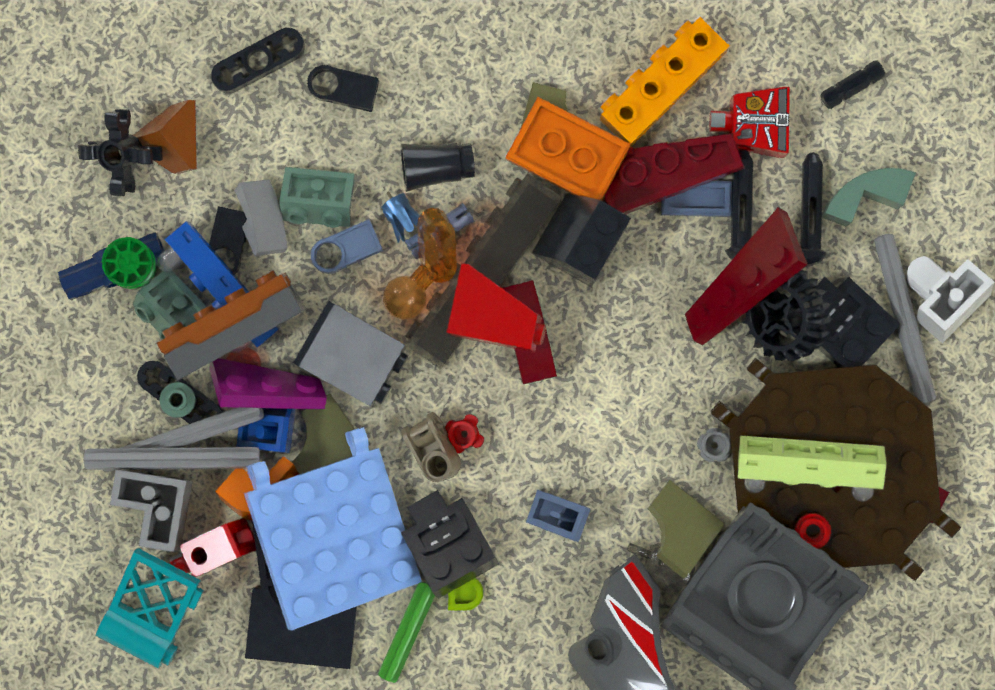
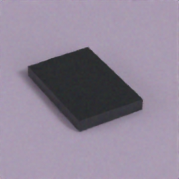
[245,587,357,669]

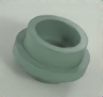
[160,382,196,418]

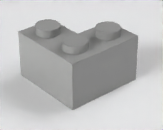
[110,469,193,552]

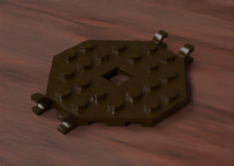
[710,358,961,581]

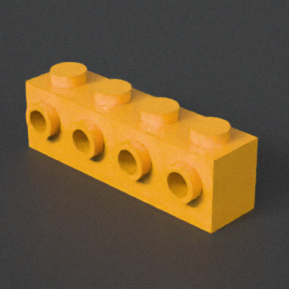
[600,17,730,147]

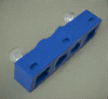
[157,221,280,353]

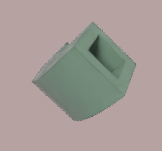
[822,168,916,227]

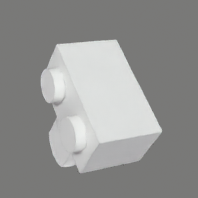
[906,256,994,343]

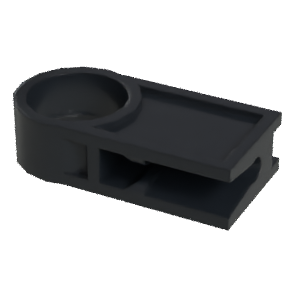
[307,65,380,112]
[209,206,247,274]

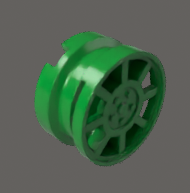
[102,237,156,290]

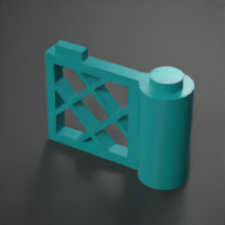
[96,548,204,669]

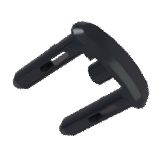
[725,149,826,268]

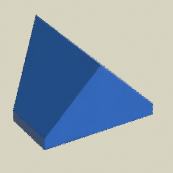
[236,408,296,453]

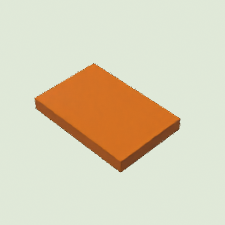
[505,97,631,201]

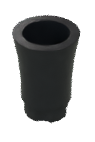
[400,143,475,192]

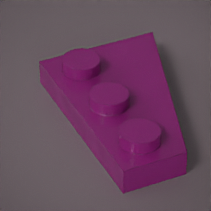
[209,358,327,409]

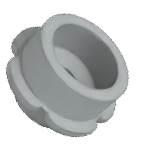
[697,428,731,462]

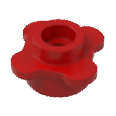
[445,414,484,454]

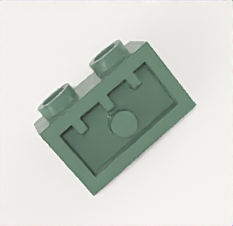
[279,167,355,228]
[133,267,207,340]

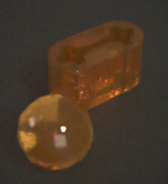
[383,208,457,320]

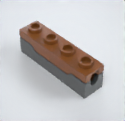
[156,270,306,381]

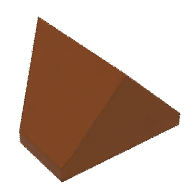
[134,99,197,174]

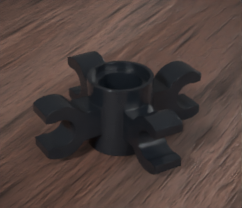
[78,109,163,196]

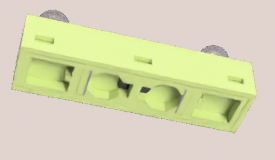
[738,436,886,502]

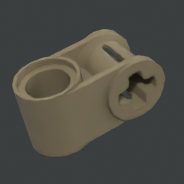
[401,412,461,482]

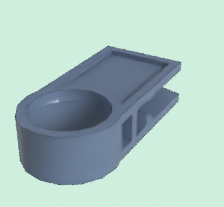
[310,219,383,274]

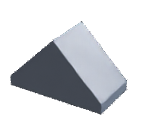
[526,489,590,542]

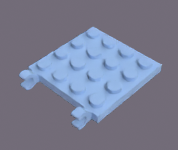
[244,428,422,630]

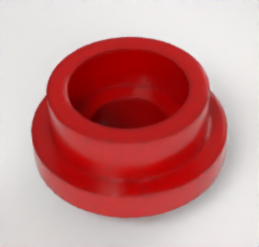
[795,513,831,549]

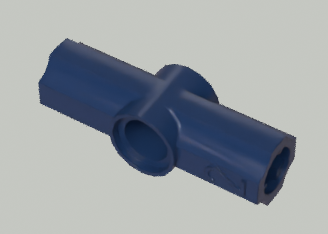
[58,232,168,300]

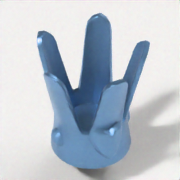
[381,191,428,243]

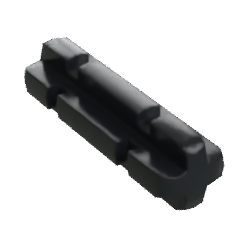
[820,60,886,109]

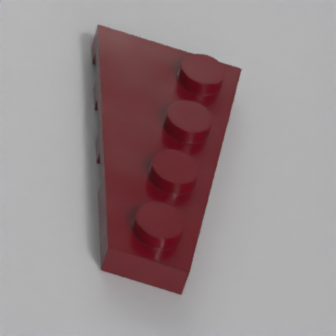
[605,134,745,214]
[685,207,807,346]

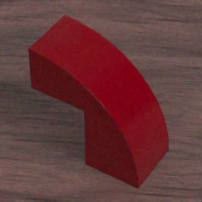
[502,280,557,385]

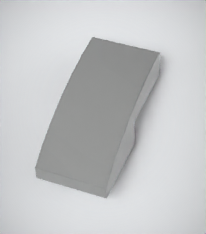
[234,179,287,256]

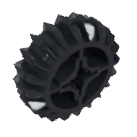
[740,270,833,361]

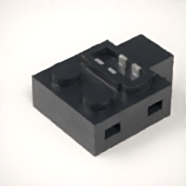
[816,277,900,368]
[401,490,499,599]

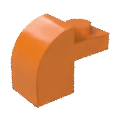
[215,456,299,521]

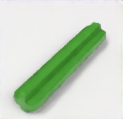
[378,582,435,683]

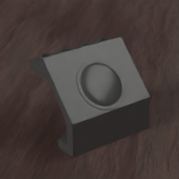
[660,503,869,690]

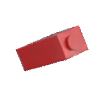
[447,263,546,353]

